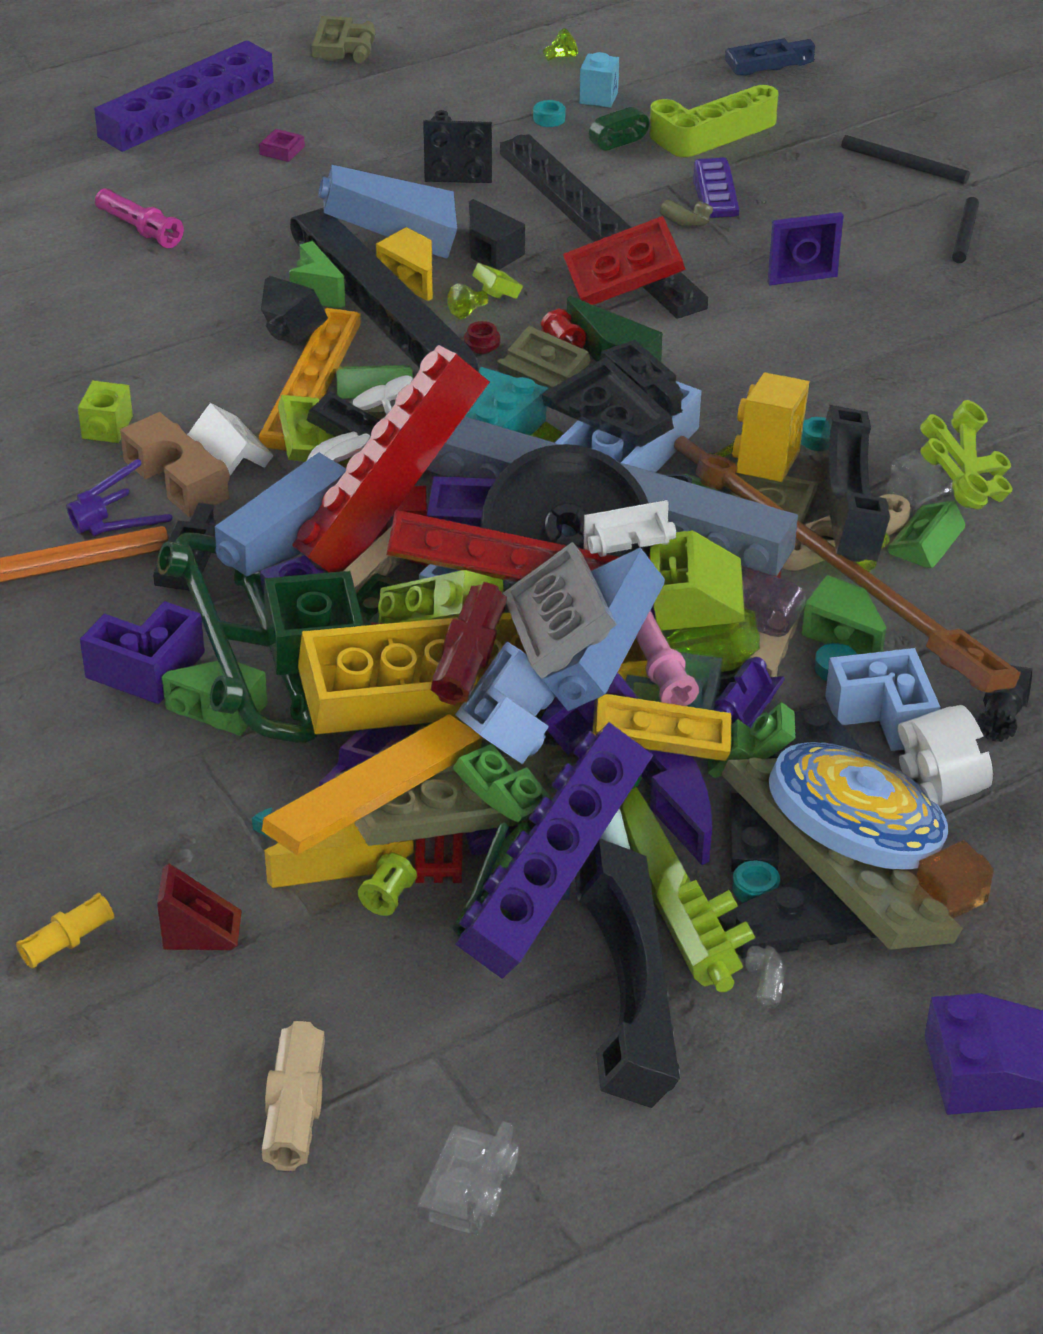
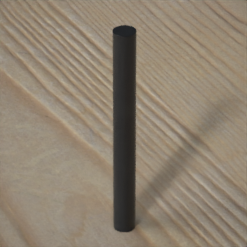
[841,135,970,184]

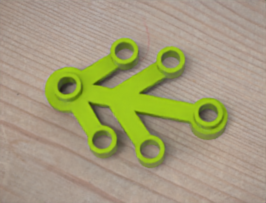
[920,400,1013,509]

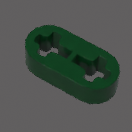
[588,107,650,151]

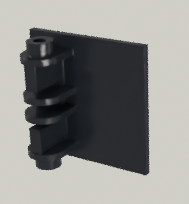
[423,110,492,183]

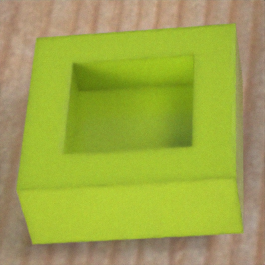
[472,263,523,299]

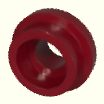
[464,321,501,354]

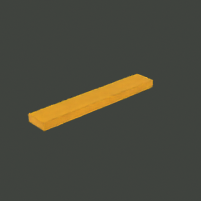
[259,308,361,451]
[261,714,483,855]

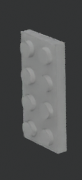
[502,542,617,679]

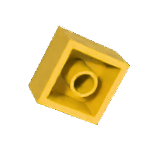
[732,372,810,482]

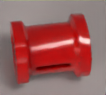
[541,308,586,349]

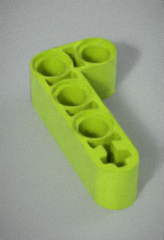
[649,85,779,157]

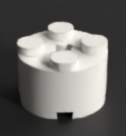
[898,705,993,806]

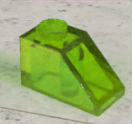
[666,609,760,678]

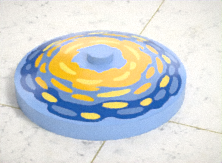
[769,742,948,870]

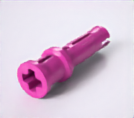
[95,188,184,248]

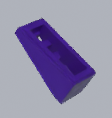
[693,157,739,218]

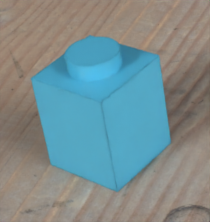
[579,52,619,108]

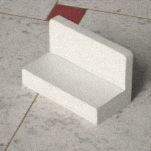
[187,403,274,476]

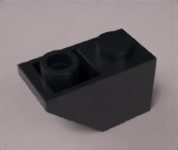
[469,199,525,270]

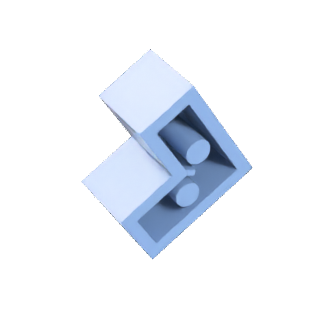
[455,641,555,764]
[825,648,940,751]

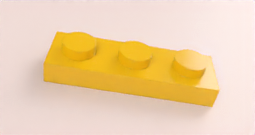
[593,694,731,761]

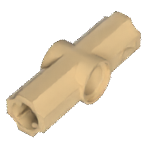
[262,1021,325,1171]

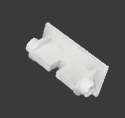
[584,500,676,557]

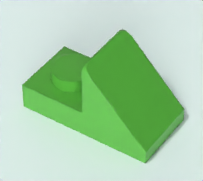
[289,241,345,308]

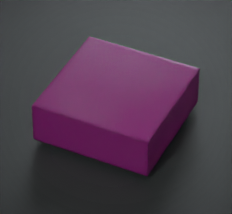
[259,129,305,162]

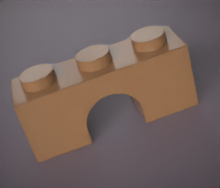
[120,412,230,517]

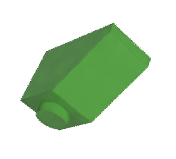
[802,575,886,654]

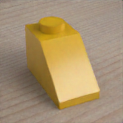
[376,227,433,301]

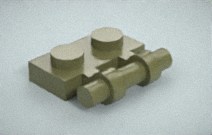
[311,16,376,63]

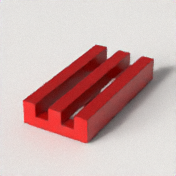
[415,833,463,883]

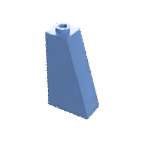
[318,165,457,258]
[215,452,346,576]
[542,548,665,711]

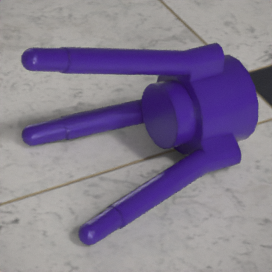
[66,459,173,537]

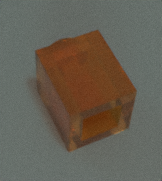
[917,840,994,918]

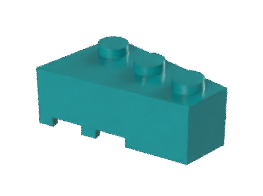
[465,367,549,437]

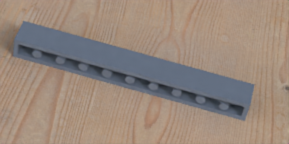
[426,417,798,576]

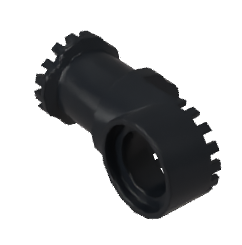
[977,665,1033,742]

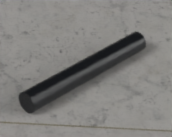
[952,197,979,263]

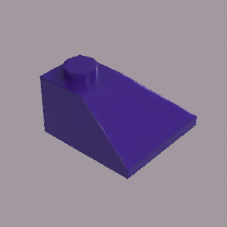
[767,212,844,286]

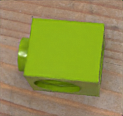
[78,380,133,443]

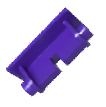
[713,657,785,728]

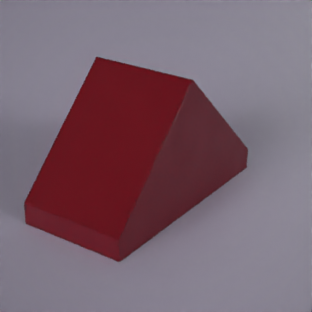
[157,863,242,950]

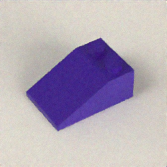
[924,993,1043,1115]

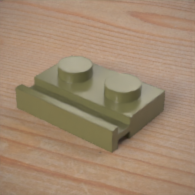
[497,325,591,389]

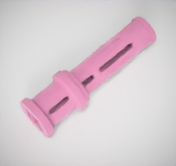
[636,610,699,706]

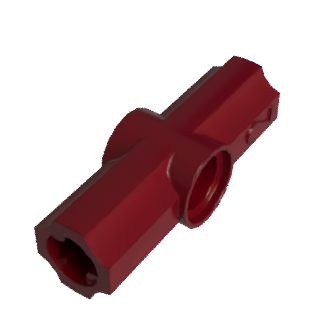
[431,582,507,705]

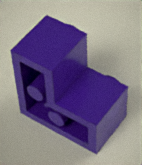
[80,601,205,704]

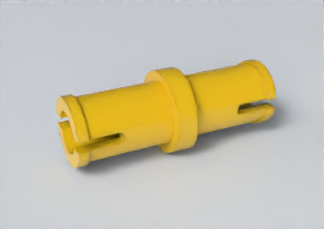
[16,893,115,969]

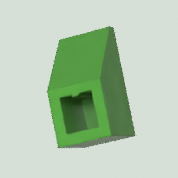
[162,661,268,736]

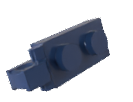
[725,38,815,75]

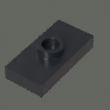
[307,391,380,437]

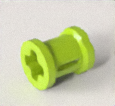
[358,853,417,916]

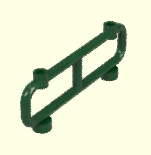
[157,533,318,743]

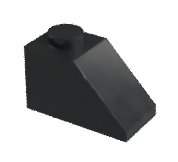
[261,276,328,345]

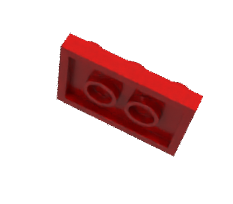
[563,216,686,305]

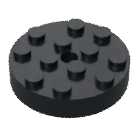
[480,444,650,592]

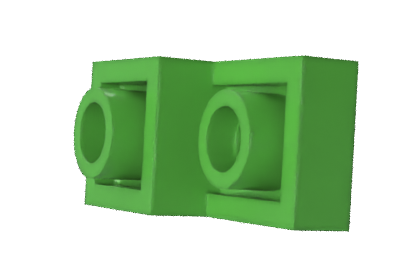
[708,702,795,778]
[453,744,552,823]

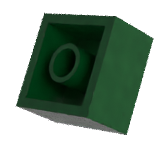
[264,571,364,675]

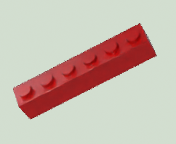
[292,345,490,573]

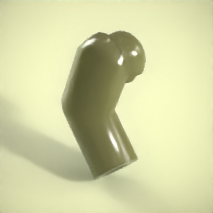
[660,200,713,226]

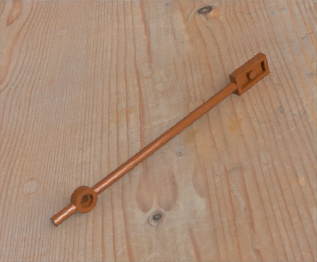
[674,436,1021,693]

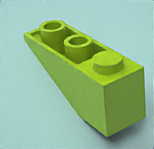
[378,570,503,623]

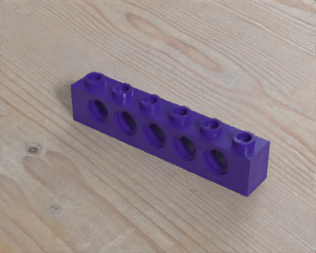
[94,40,274,152]
[455,722,653,979]

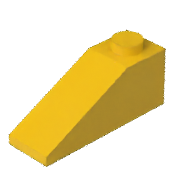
[264,823,414,888]

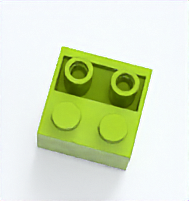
[650,530,745,631]

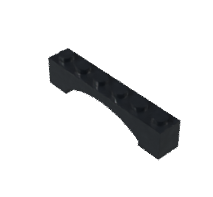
[818,405,890,562]
[575,839,680,1108]

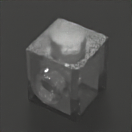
[888,447,952,512]

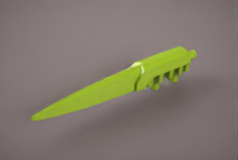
[620,787,756,992]

